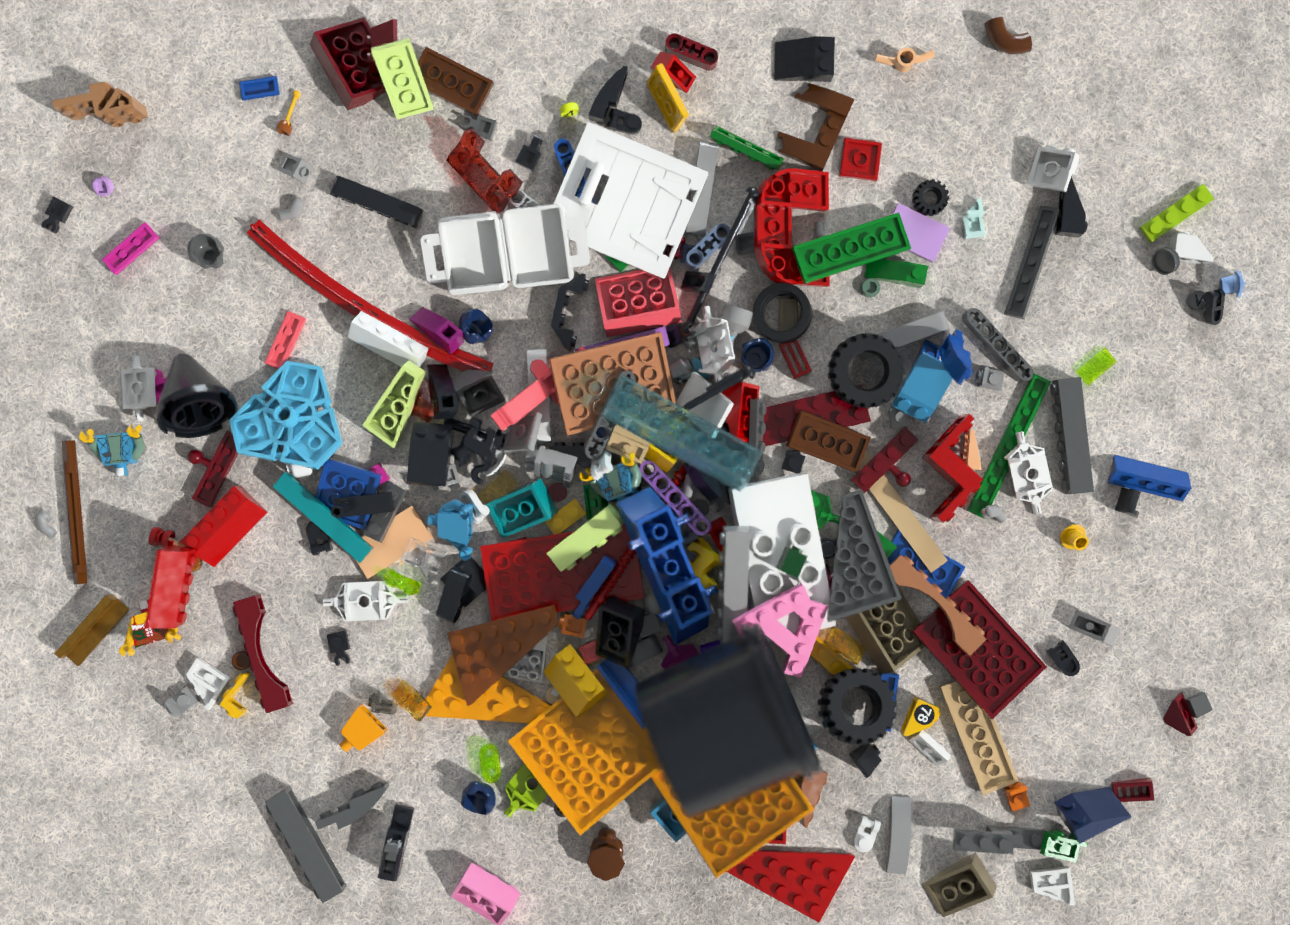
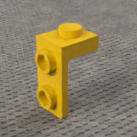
[219,672,252,719]

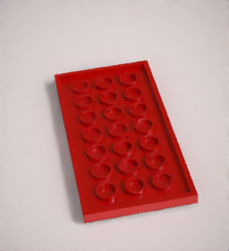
[480,524,644,621]

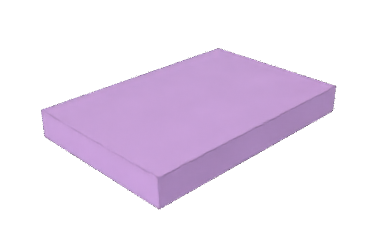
[893,203,950,263]

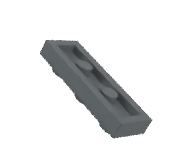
[363,482,407,543]

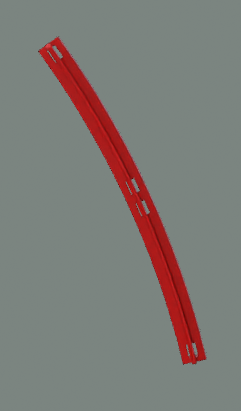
[247,219,494,373]

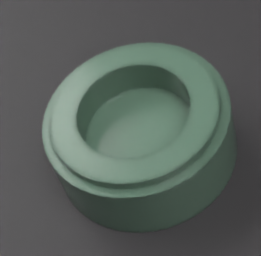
[860,278,880,298]

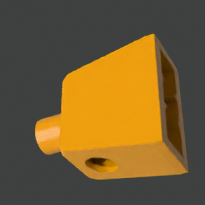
[339,704,388,752]

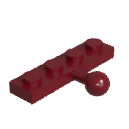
[850,427,918,494]
[187,430,238,507]

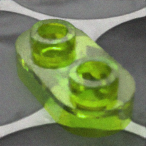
[383,569,422,595]
[479,743,502,783]

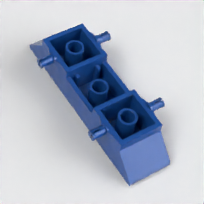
[616,487,718,645]

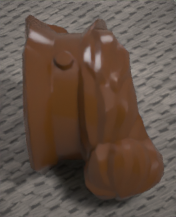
[586,827,625,881]

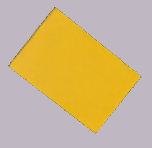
[646,64,689,133]

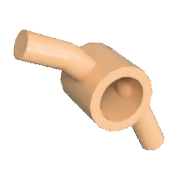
[875,48,935,72]

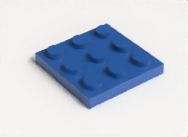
[315,458,382,530]

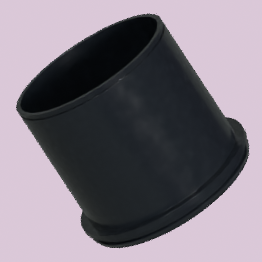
[635,623,822,818]

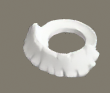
[477,448,506,476]

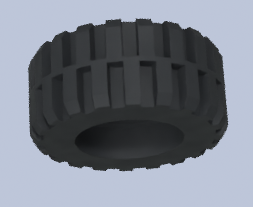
[828,333,906,408]
[818,668,897,744]

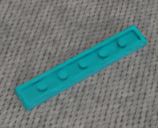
[272,471,373,563]

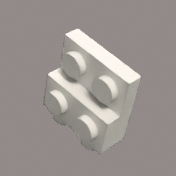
[1027,145,1080,192]

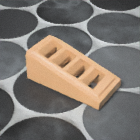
[962,430,981,470]

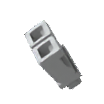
[525,445,577,488]

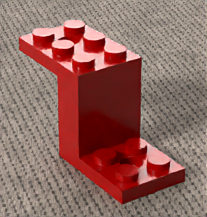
[921,414,983,523]

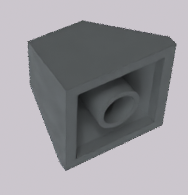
[451,369,506,417]

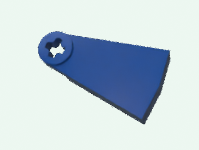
[572,553,617,619]

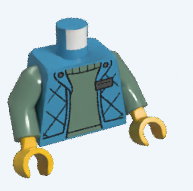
[79,424,145,476]
[579,452,642,502]

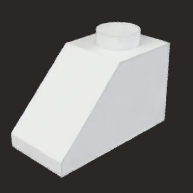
[1169,231,1213,265]

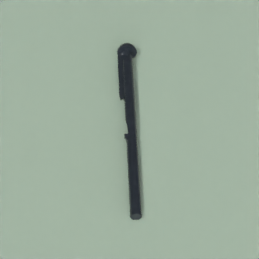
[686,187,760,328]
[637,365,755,434]

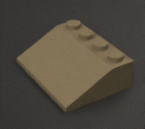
[846,585,925,675]

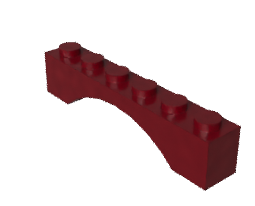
[233,594,293,713]

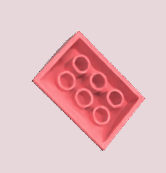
[595,267,681,338]

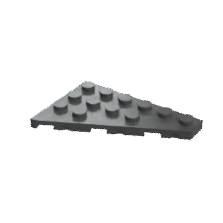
[827,489,902,623]

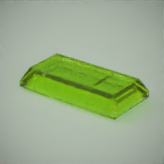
[1076,347,1118,386]

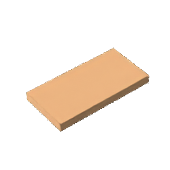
[356,505,434,579]

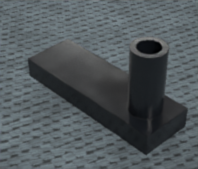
[331,491,395,518]

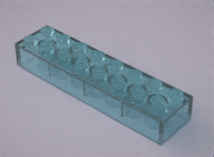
[601,375,762,492]

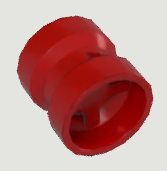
[148,527,176,548]

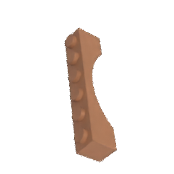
[890,555,987,656]

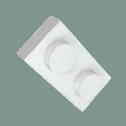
[909,730,951,766]

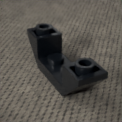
[551,273,589,351]

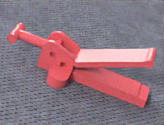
[490,346,585,431]

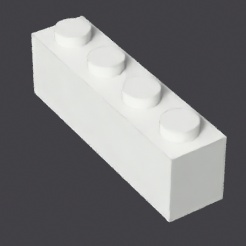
[348,311,428,368]

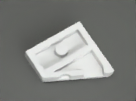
[186,658,231,711]
[1030,866,1075,906]

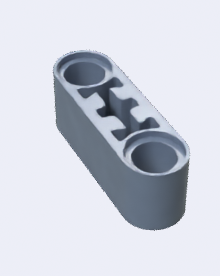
[685,223,731,271]

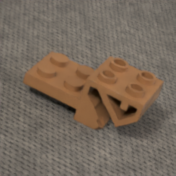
[52,82,148,127]

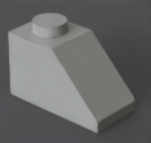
[1069,610,1120,647]

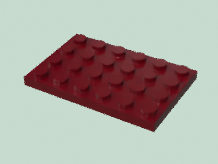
[911,580,1047,719]

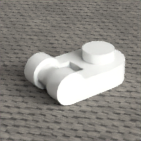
[591,447,613,480]
[459,489,490,524]
[853,815,881,852]

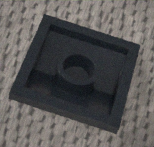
[440,554,486,607]

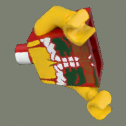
[119,599,181,657]

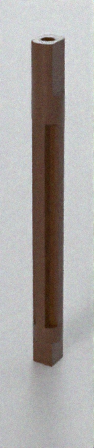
[62,440,87,584]

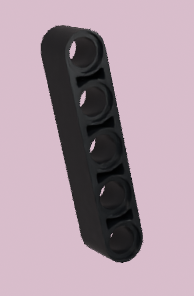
[329,176,423,228]

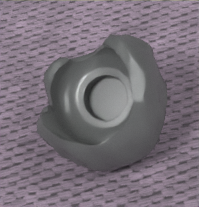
[187,233,224,269]

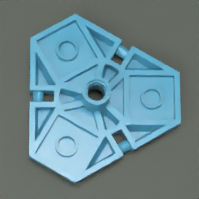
[229,361,343,470]

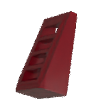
[1111,778,1155,802]

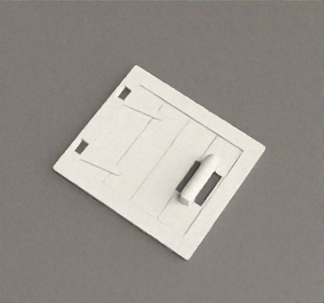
[554,122,708,279]

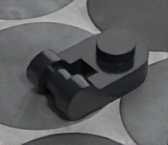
[606,108,642,134]
[1203,289,1225,325]
[306,521,333,556]
[1046,640,1080,676]

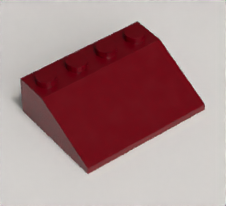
[310,17,386,110]

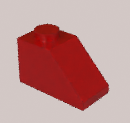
[650,52,696,93]

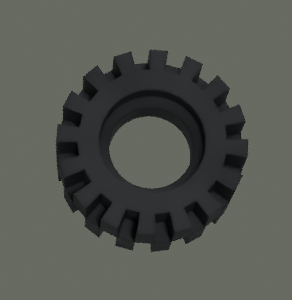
[912,179,949,216]

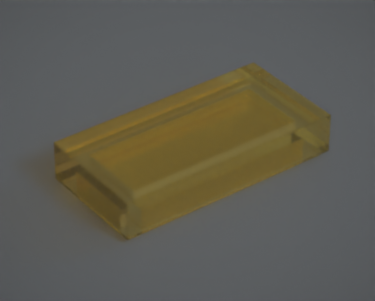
[477,469,519,504]

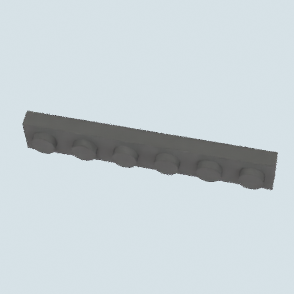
[1004,205,1061,320]

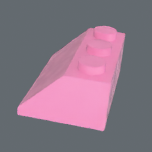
[450,863,521,925]

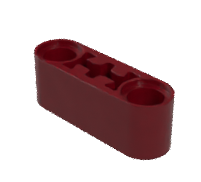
[665,33,718,71]

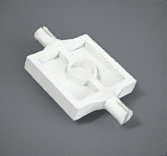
[121,356,156,421]

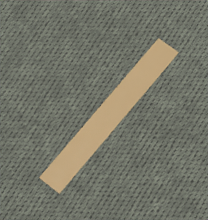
[857,451,948,573]

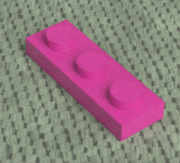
[102,222,160,275]

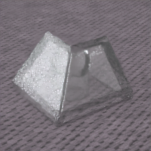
[395,537,446,587]

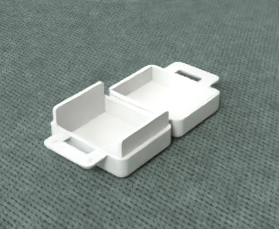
[420,203,590,295]

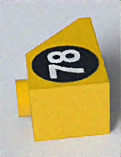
[900,696,940,736]

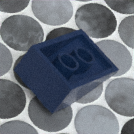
[1054,787,1131,844]

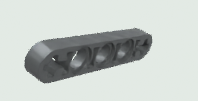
[962,308,1034,382]
[583,370,635,459]

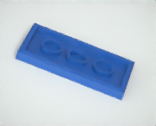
[887,529,965,599]

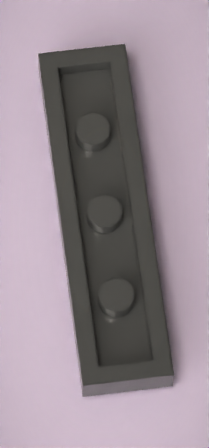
[748,398,766,477]

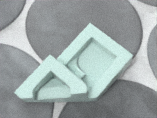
[963,198,985,239]

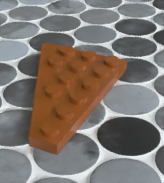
[447,605,559,706]

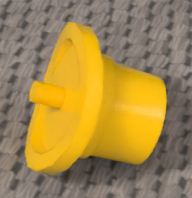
[1060,524,1089,550]

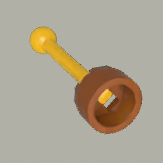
[275,90,301,136]

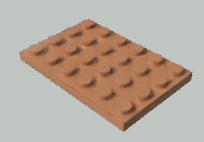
[549,332,677,436]

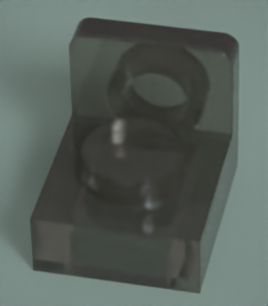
[368,690,398,715]

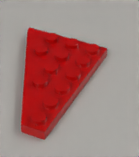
[726,850,855,923]

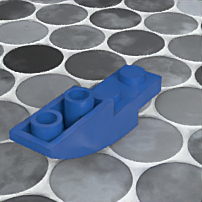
[939,329,972,385]

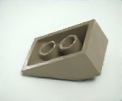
[923,853,997,917]

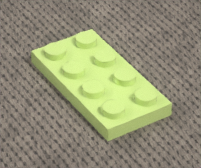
[371,38,434,119]

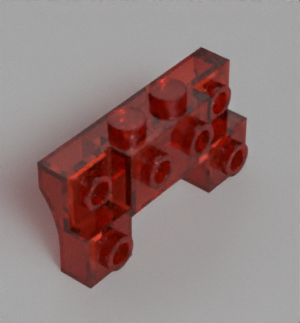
[446,128,523,213]

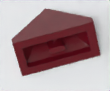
[1163,692,1198,736]

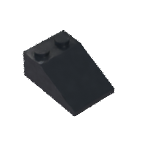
[774,36,835,82]
[407,422,454,487]
[595,596,645,668]

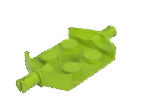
[504,763,548,818]

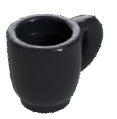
[820,538,837,559]

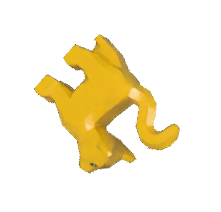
[687,537,722,589]

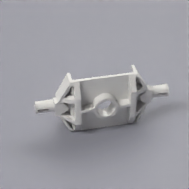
[693,306,735,382]
[1004,431,1053,515]
[323,580,409,621]

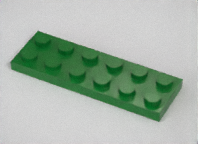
[791,212,911,284]

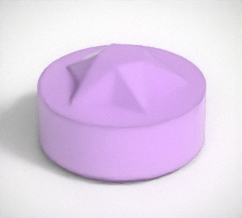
[92,176,114,196]

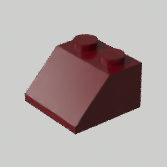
[366,19,397,73]

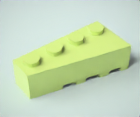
[362,361,426,448]
[547,502,624,572]

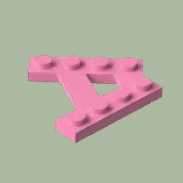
[732,583,828,678]

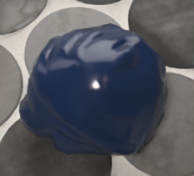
[459,308,493,344]
[741,338,775,373]
[461,781,496,815]

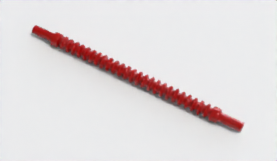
[584,465,687,620]

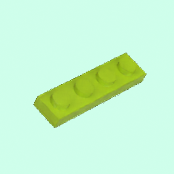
[1139,184,1214,243]

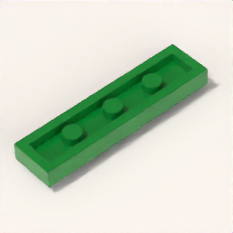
[710,125,784,170]

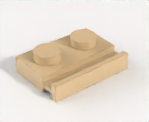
[605,422,653,464]

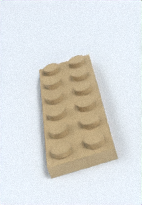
[939,680,1019,795]

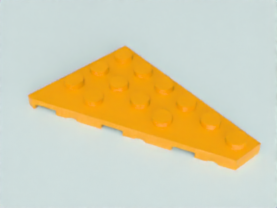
[417,654,552,723]

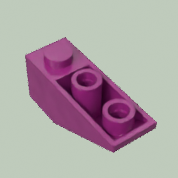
[409,307,464,355]

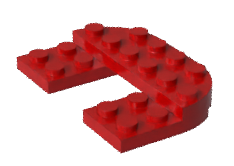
[754,168,830,287]

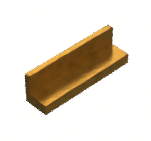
[54,594,129,666]

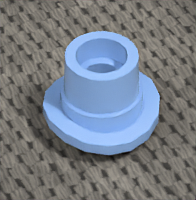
[1220,271,1245,298]

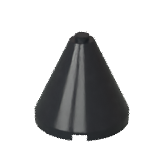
[155,353,238,438]

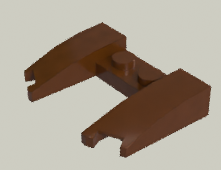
[778,83,855,171]

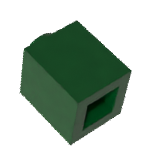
[776,546,807,578]

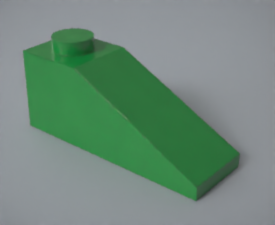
[864,260,928,288]

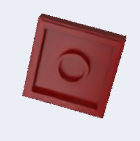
[839,138,882,181]

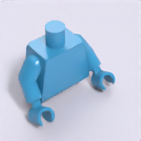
[427,499,473,561]

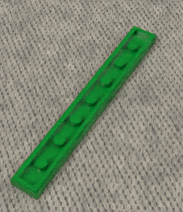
[966,374,1051,519]

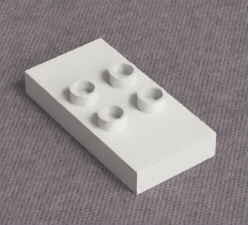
[728,473,836,641]

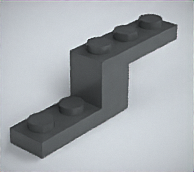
[953,826,1045,854]

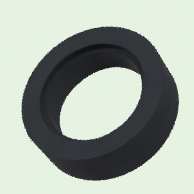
[753,283,812,343]

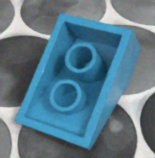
[891,352,953,423]

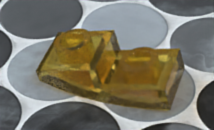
[824,626,866,665]
[391,680,432,722]

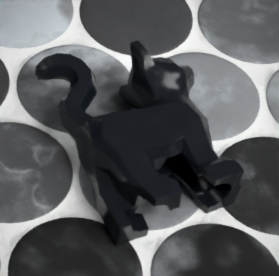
[451,417,507,484]

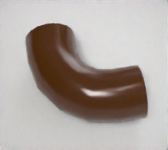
[984,17,1032,54]

